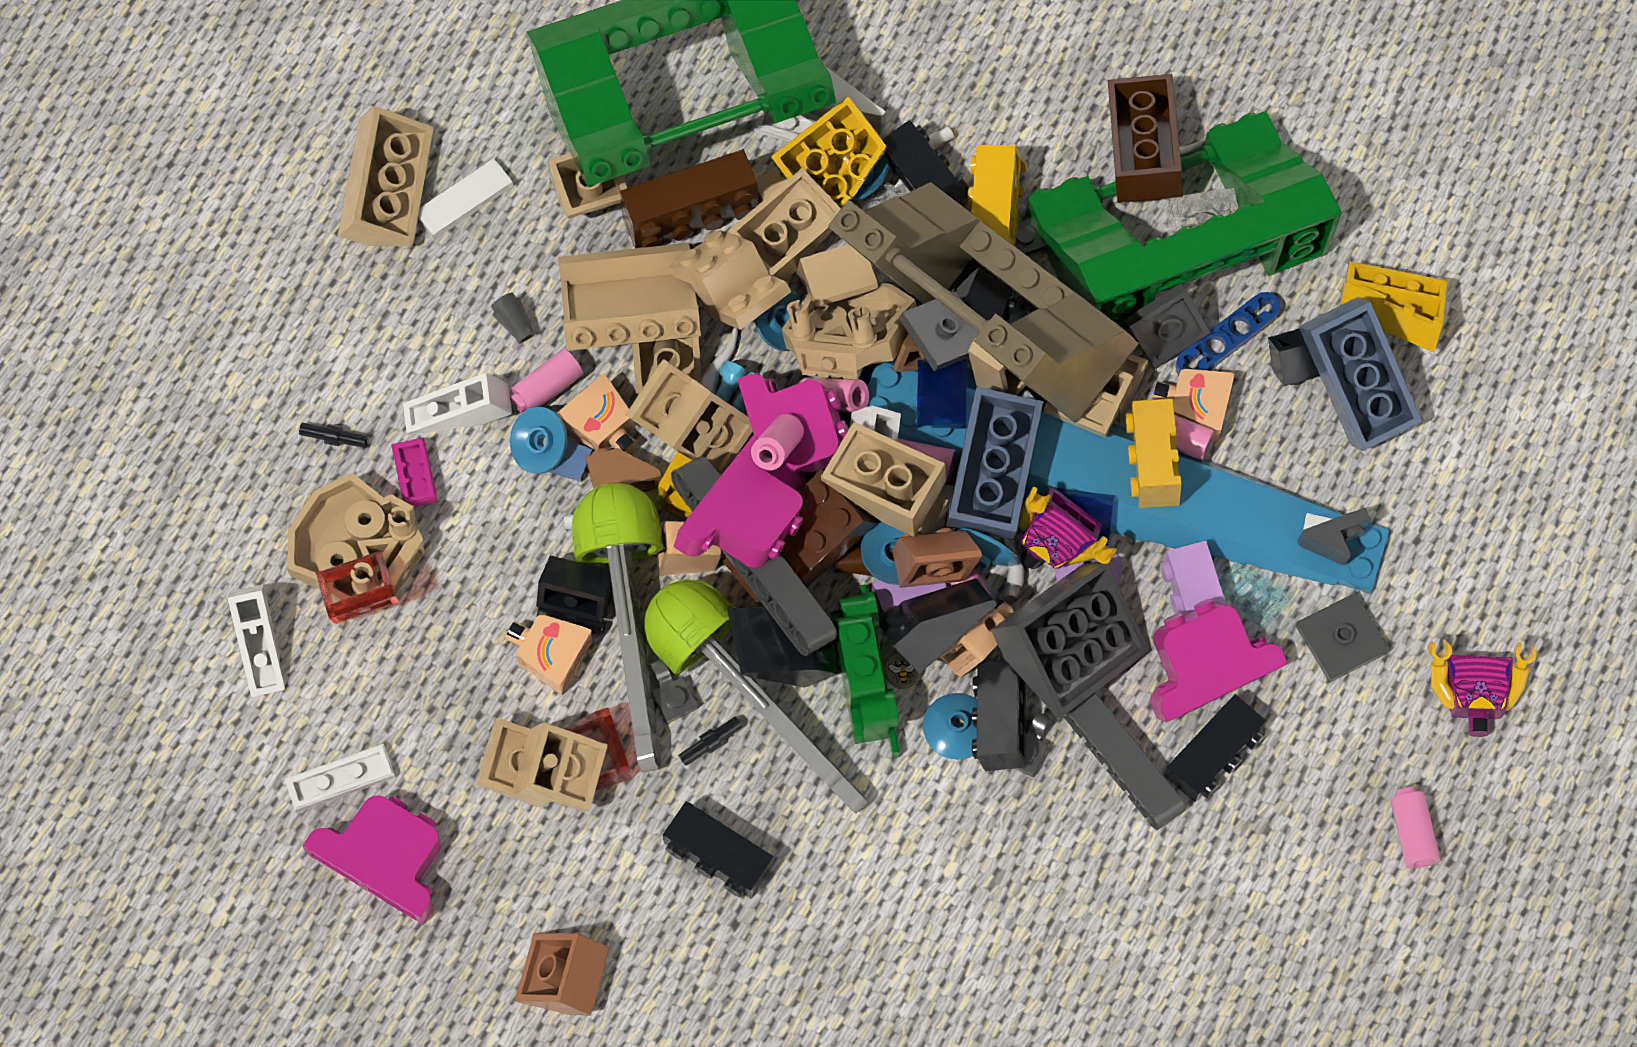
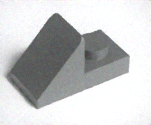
[1297,507,1371,565]

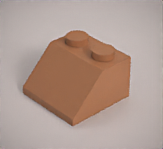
[892,528,982,588]
[515,933,609,1016]

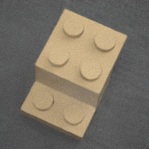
[669,230,791,330]
[1044,354,1148,438]
[626,359,753,476]
[476,718,608,812]

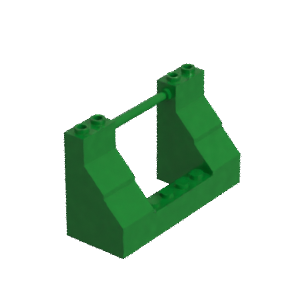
[526,0,837,187]
[1026,111,1342,330]

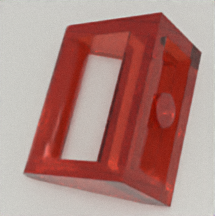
[316,550,399,625]
[563,707,632,791]

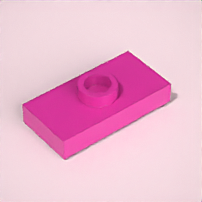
[391,437,438,507]

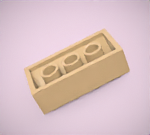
[338,106,434,246]

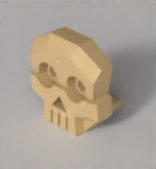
[782,282,917,380]
[287,473,424,611]

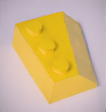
[771,96,888,208]

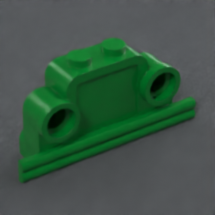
[830,585,900,758]

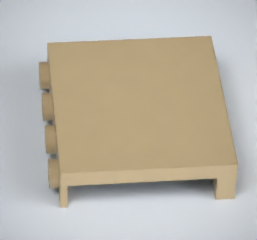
[558,243,701,351]

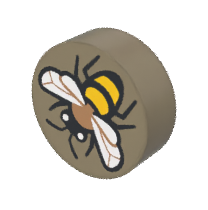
[885,653,920,689]

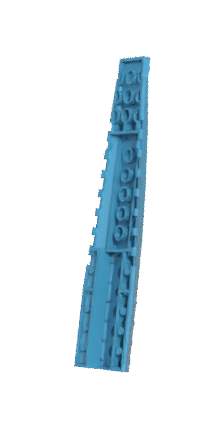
[867,353,1390,594]

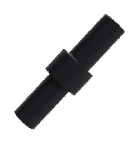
[299,422,368,448]
[536,607,606,636]
[678,716,742,766]

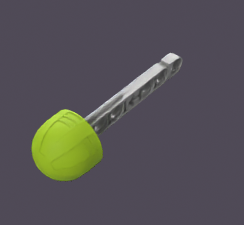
[571,483,664,773]
[645,579,868,814]

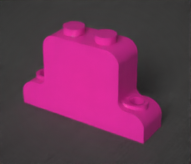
[737,374,849,492]
[673,435,803,568]
[1150,599,1288,723]
[302,795,441,925]

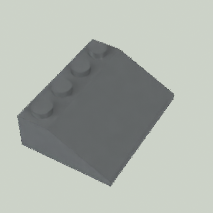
[991,562,1150,718]

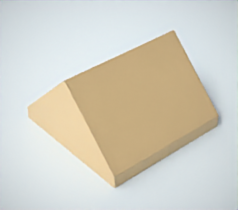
[797,244,878,307]

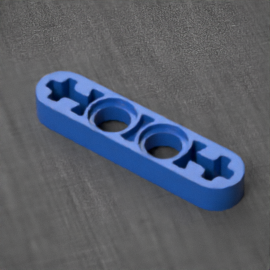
[1175,292,1281,376]

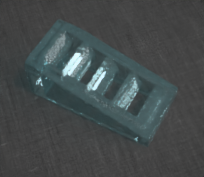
[1219,561,1289,631]

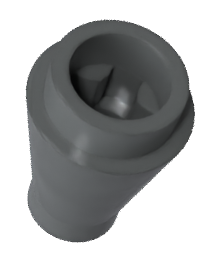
[491,292,535,344]

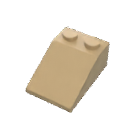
[728,168,841,281]
[821,422,946,537]

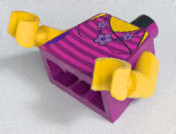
[1019,486,1117,569]
[1427,640,1537,737]

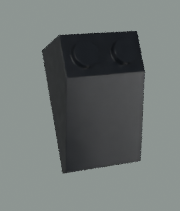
[879,578,997,674]
[728,607,837,688]

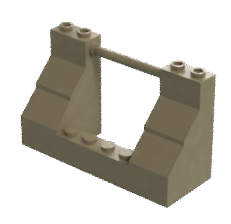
[827,182,1139,423]

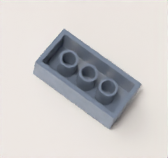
[1298,297,1422,451]
[946,387,1043,540]

